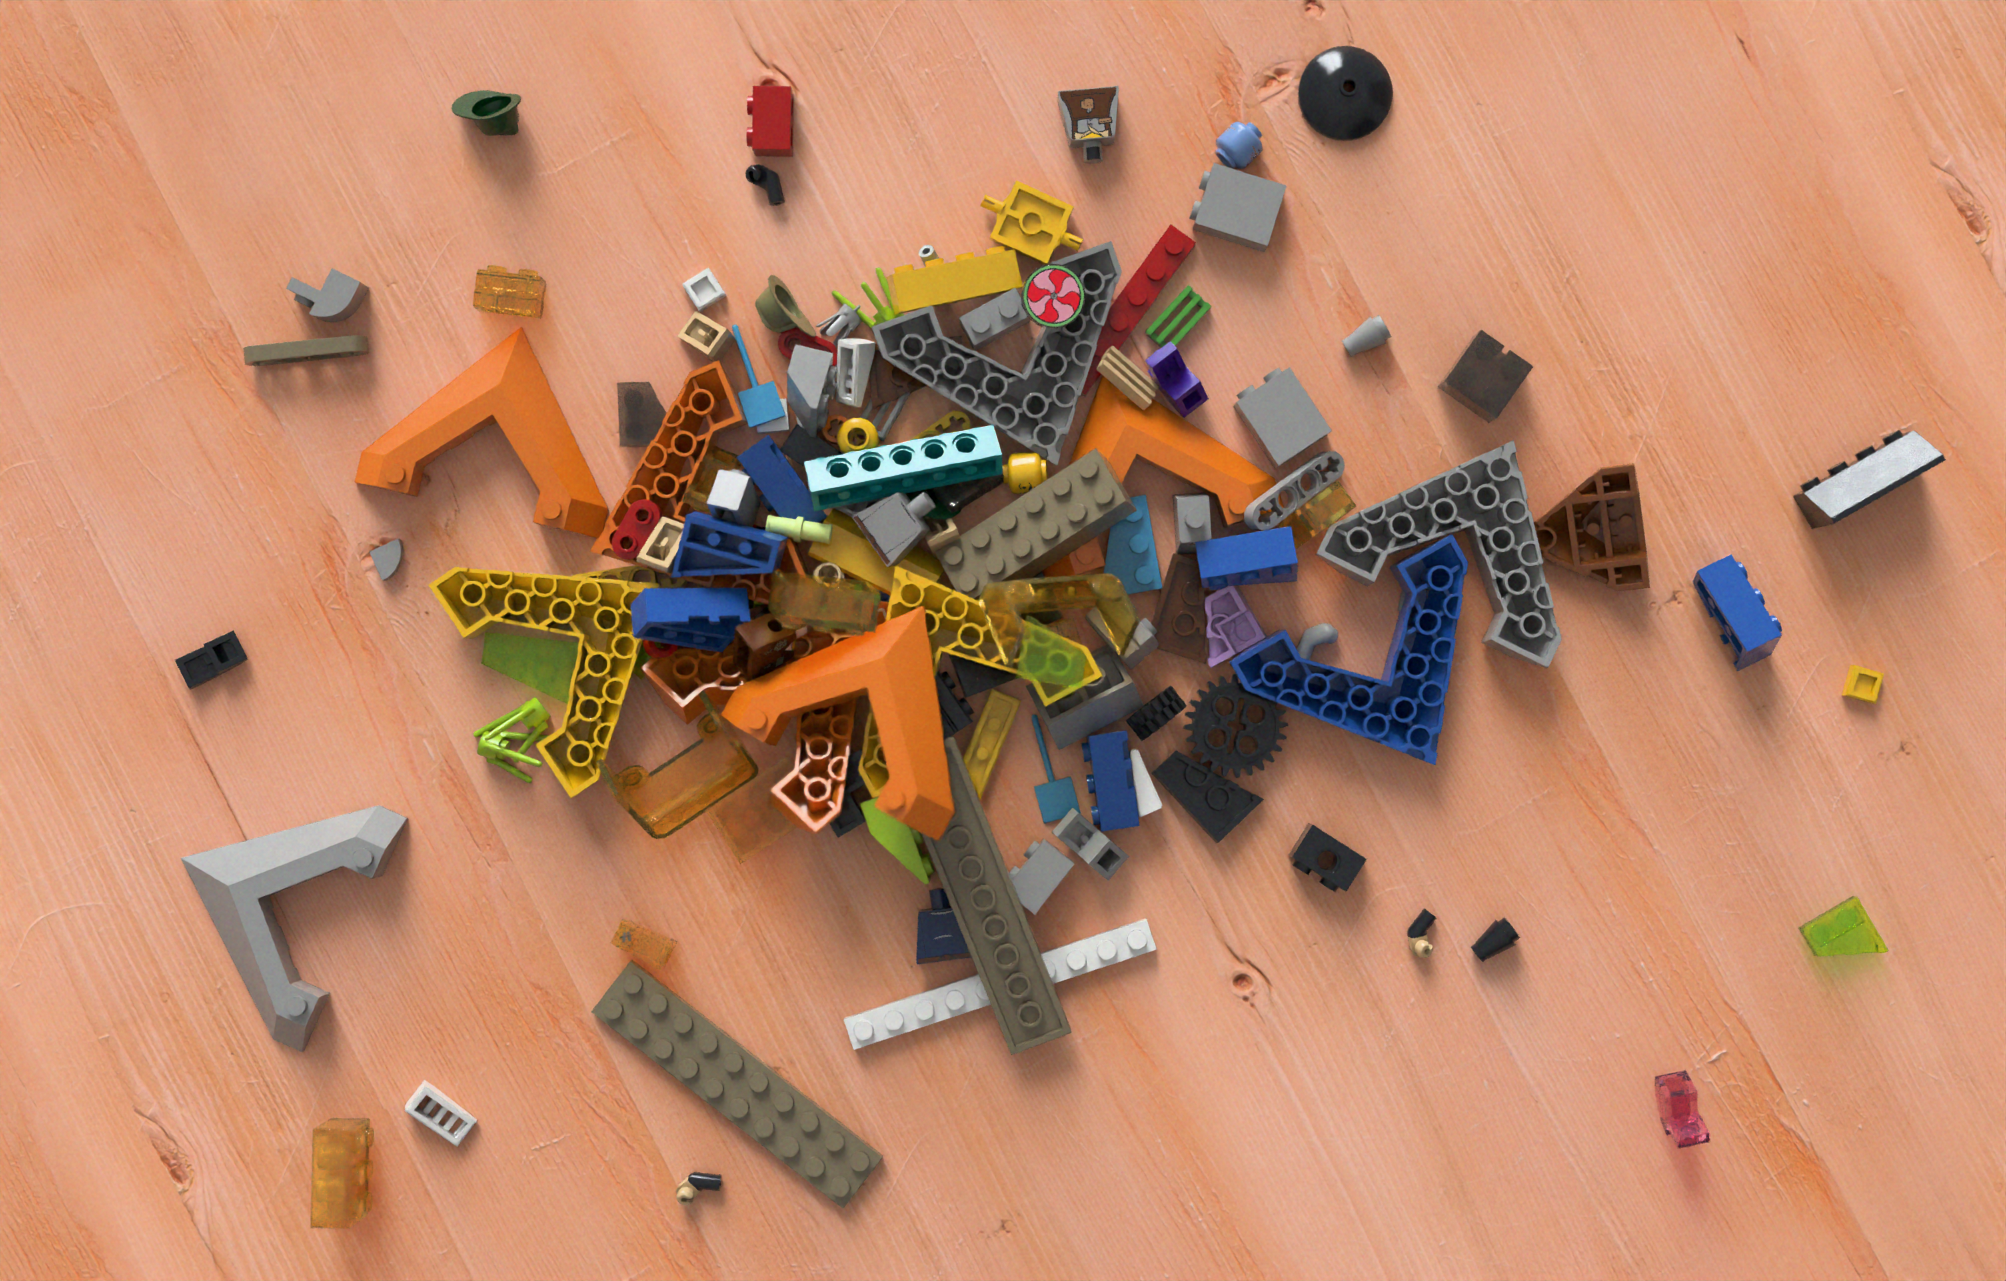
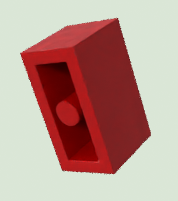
[746,86,794,157]

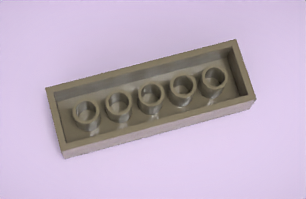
[935,448,1137,605]

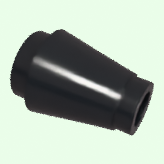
[1471,917,1521,962]

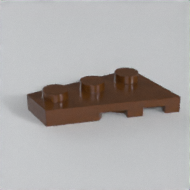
[870,336,962,409]
[1151,553,1206,664]

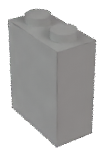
[1189,163,1286,252]
[1233,367,1332,469]

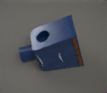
[916,888,971,964]

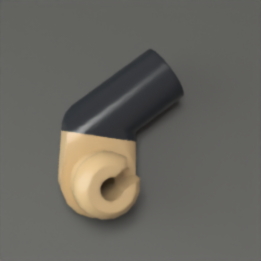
[1407,909,1437,958]
[676,1172,722,1205]

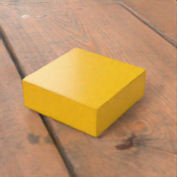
[1842,665,1884,704]

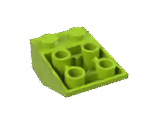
[860,796,935,884]

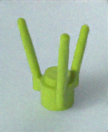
[832,267,904,329]
[473,697,551,762]
[477,731,549,783]

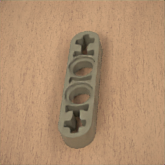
[243,335,369,366]

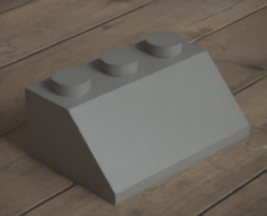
[1026,644,1144,750]

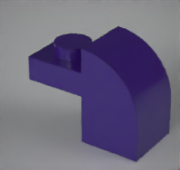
[1145,341,1209,418]

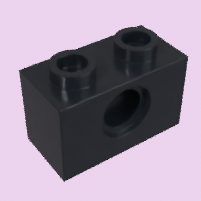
[1289,823,1367,892]

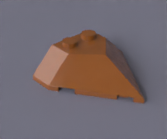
[1534,463,1650,592]

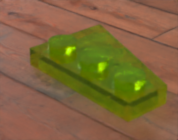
[481,632,578,704]

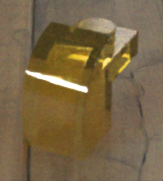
[682,445,741,513]
[1278,481,1356,549]

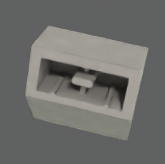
[787,344,837,438]

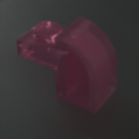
[1655,1070,1710,1149]

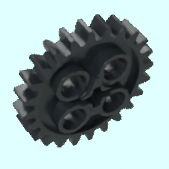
[1183,674,1288,778]

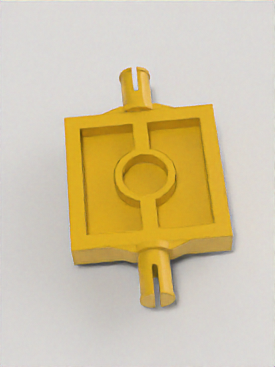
[980,180,1083,265]

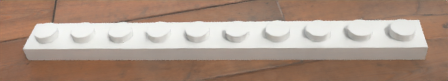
[844,918,1157,1050]

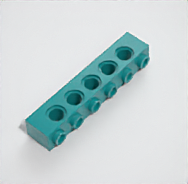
[804,425,1003,511]

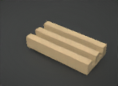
[1097,345,1159,410]

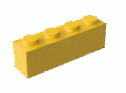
[886,246,1023,315]

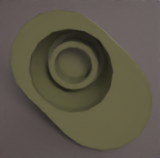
[755,275,816,337]

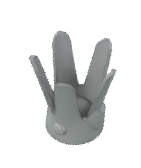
[816,303,862,348]

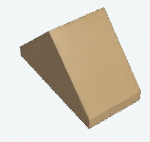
[678,311,736,362]
[637,516,684,573]
[923,517,960,560]

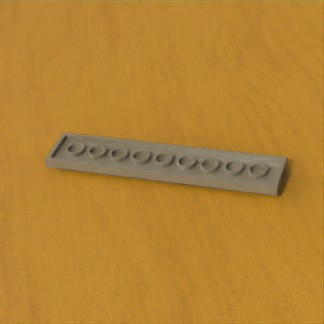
[922,736,1072,1055]
[591,960,883,1208]

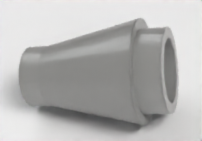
[1342,315,1391,357]

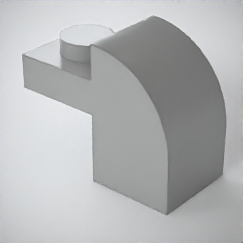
[286,268,369,322]
[1052,808,1129,881]

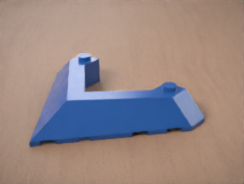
[1229,534,1468,765]

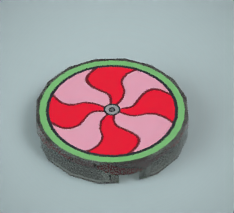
[1021,264,1085,329]

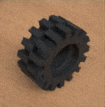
[1126,686,1187,741]

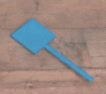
[732,325,786,428]
[1031,714,1081,823]

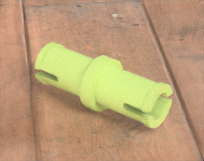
[765,515,833,544]

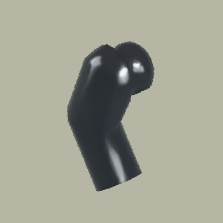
[745,164,785,206]

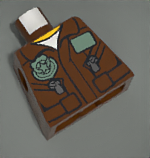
[733,611,807,682]

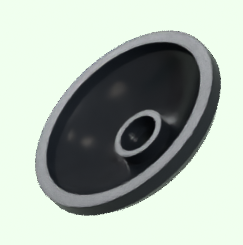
[1298,46,1393,141]

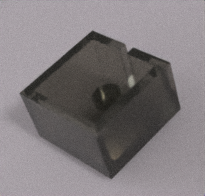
[1438,330,1534,423]

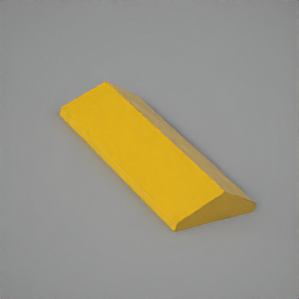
[808,508,944,596]

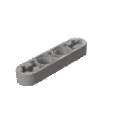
[1244,451,1345,531]

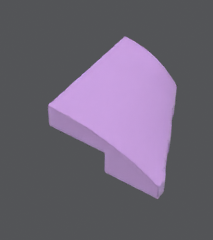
[1205,586,1267,668]

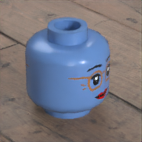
[1215,122,1262,169]

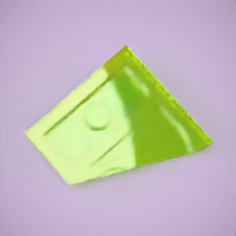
[1016,615,1086,688]
[1798,896,1889,957]

